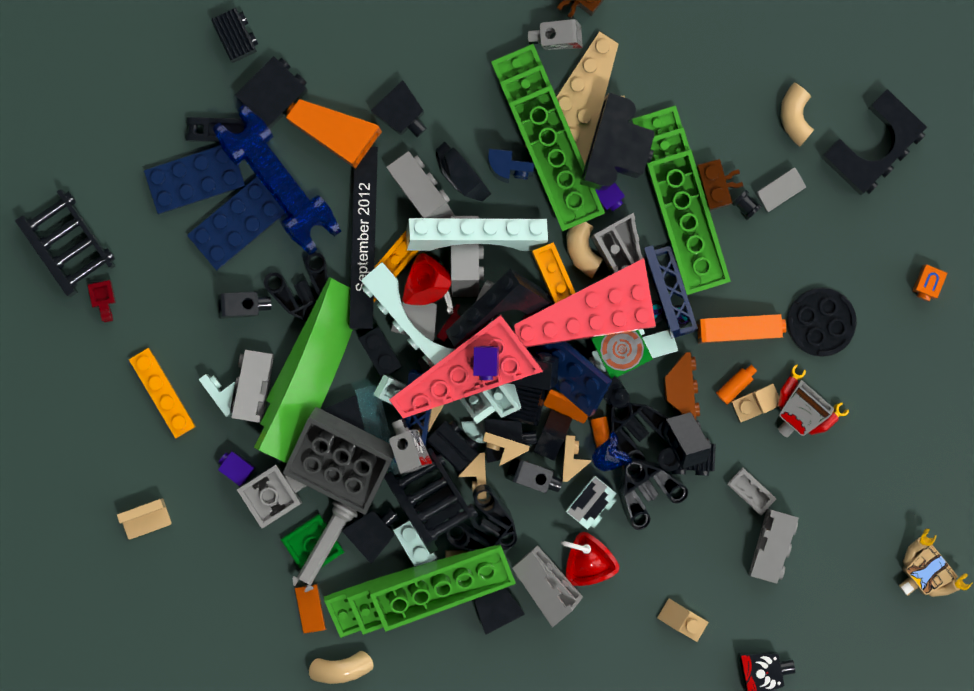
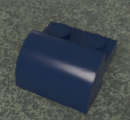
[488,149,534,183]

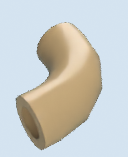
[780,83,814,147]
[566,222,603,278]
[309,651,374,684]

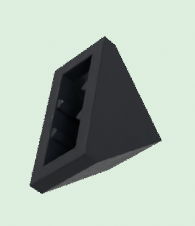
[533,410,572,461]

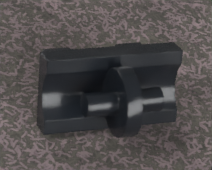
[603,374,630,409]

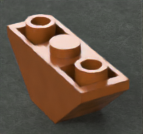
[664,352,700,420]

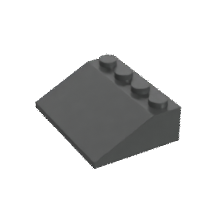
[283,407,395,515]

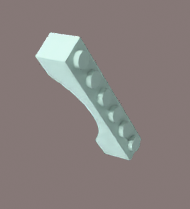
[406,218,548,251]
[361,262,455,368]

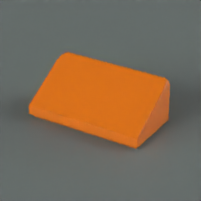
[544,389,588,423]
[295,584,326,633]

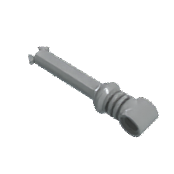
[292,501,358,592]

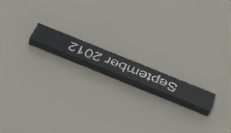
[349,147,378,330]

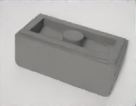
[755,167,806,212]

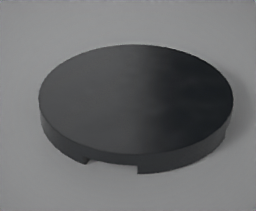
[787,288,857,357]

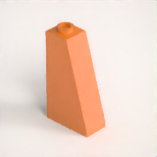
[286,99,382,168]
[697,314,786,344]

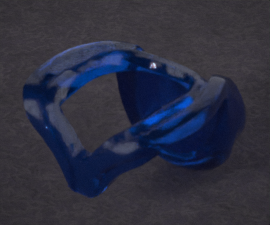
[592,431,632,471]

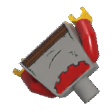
[778,365,849,438]

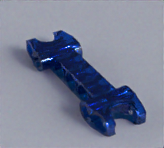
[213,105,341,255]

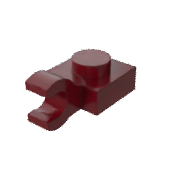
[88,280,116,323]
[437,304,461,342]

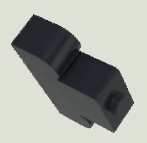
[580,93,655,190]

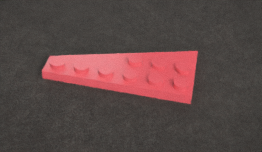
[514,258,656,347]
[389,315,543,418]

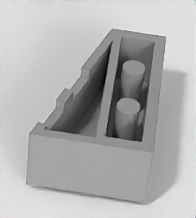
[386,151,455,219]
[591,213,643,275]
[451,216,484,297]
[231,350,274,423]
[748,509,799,584]
[512,545,583,627]

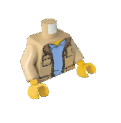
[899,529,973,597]

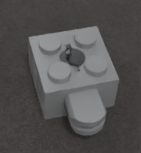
[237,464,306,529]

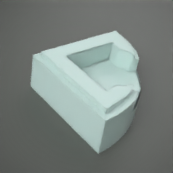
[462,420,486,443]

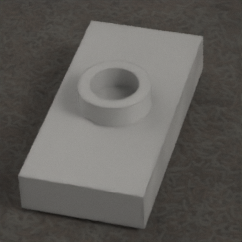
[727,467,776,516]

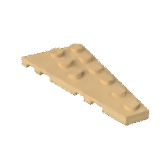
[524,31,618,164]

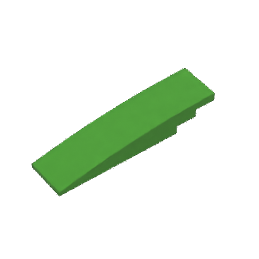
[491,44,605,231]
[631,106,731,295]
[254,277,353,463]
[324,544,516,638]

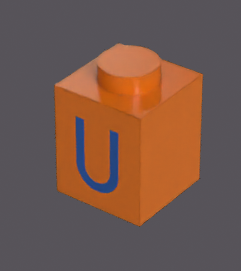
[912,264,948,302]

